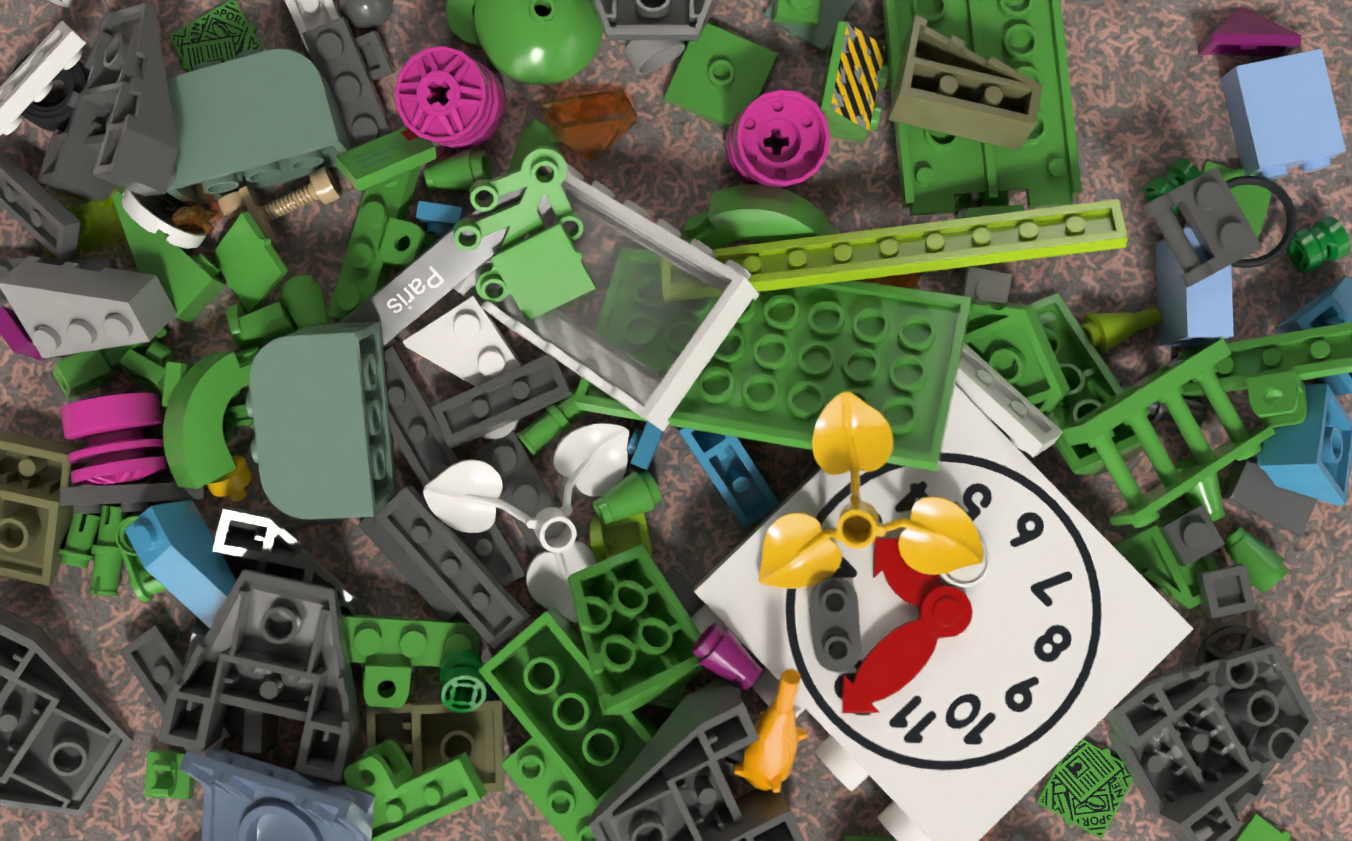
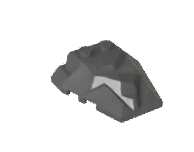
[1108,643,1318,841]

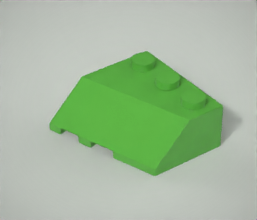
[568,544,705,715]

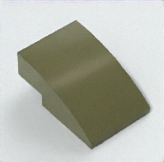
[0,430,86,586]
[366,699,505,792]

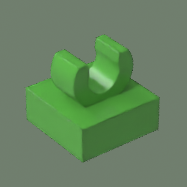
[119,341,174,399]
[144,749,195,799]

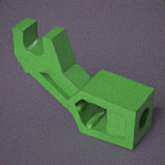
[53,327,167,400]

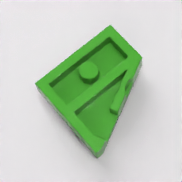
[1111,509,1218,609]

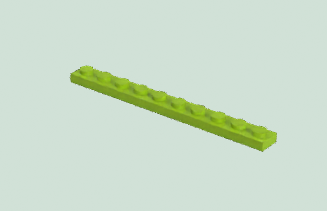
[661,199,1128,303]

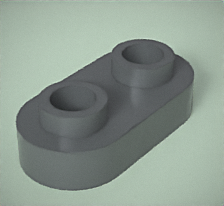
[810,576,861,672]

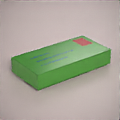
[335,126,437,192]

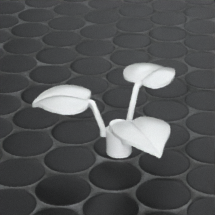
[423,422,629,623]

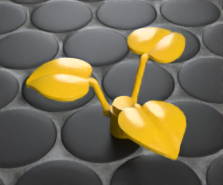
[758,391,984,588]

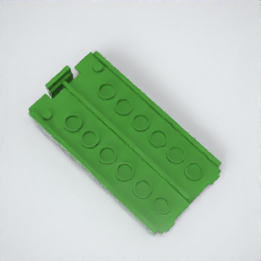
[882,0,1082,219]

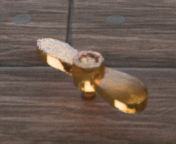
[172,204,224,234]

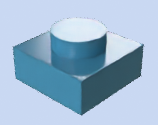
[416,201,467,236]
[627,422,664,471]

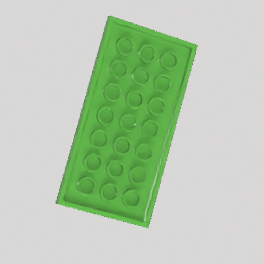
[574,248,972,472]

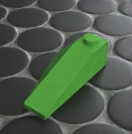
[1030,293,1143,475]

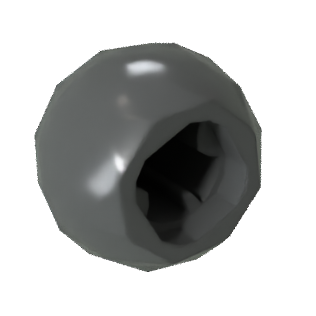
[338,0,393,29]

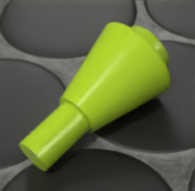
[1081,307,1162,355]

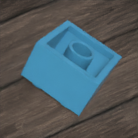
[1257,383,1352,505]

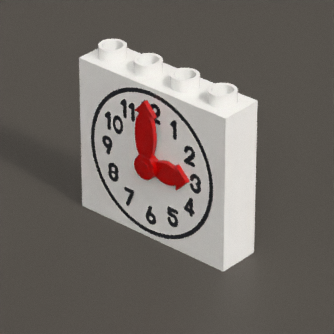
[691,385,1193,841]

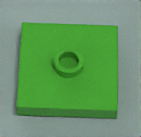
[664,23,778,128]

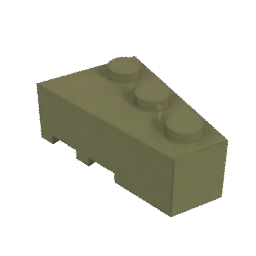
[888,14,1042,151]

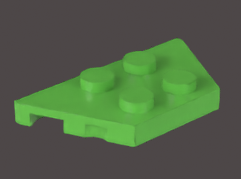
[964,299,1070,449]

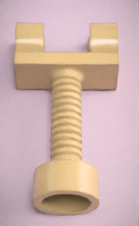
[217,166,342,247]

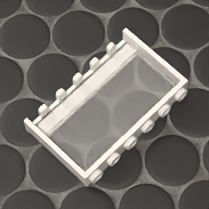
[454,163,759,431]

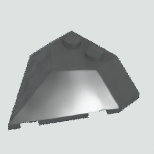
[182,506,375,674]

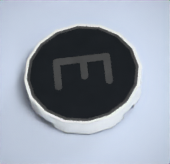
[121,189,209,249]

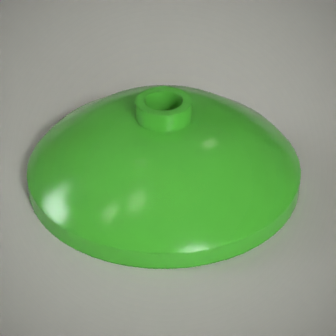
[474,0,603,86]

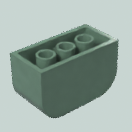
[166,49,352,208]
[246,321,397,519]

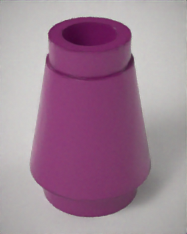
[691,623,762,690]

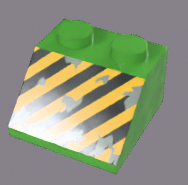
[818,21,889,143]

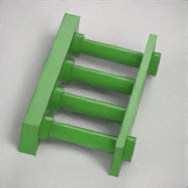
[1061,338,1275,528]

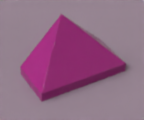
[1198,7,1301,57]

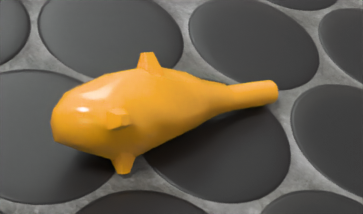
[733,669,808,793]

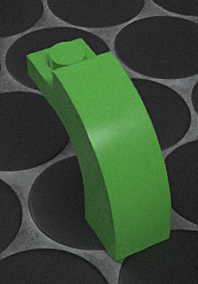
[681,185,838,249]
[163,346,260,489]

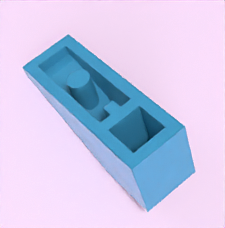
[674,426,780,529]
[125,499,236,628]

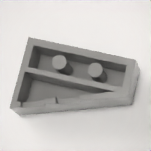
[0,256,177,358]

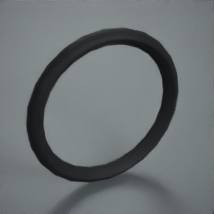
[1225,175,1297,268]

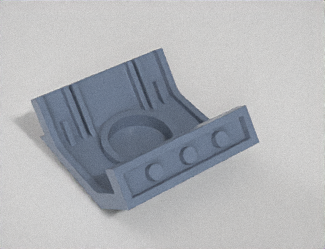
[179,747,375,841]

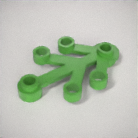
[453,146,584,302]

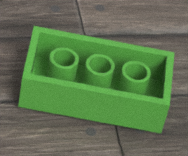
[478,608,658,811]

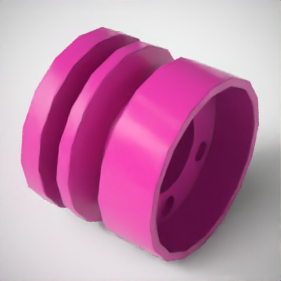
[395,46,506,150]
[725,89,830,189]
[60,393,170,486]

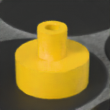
[206,455,253,502]

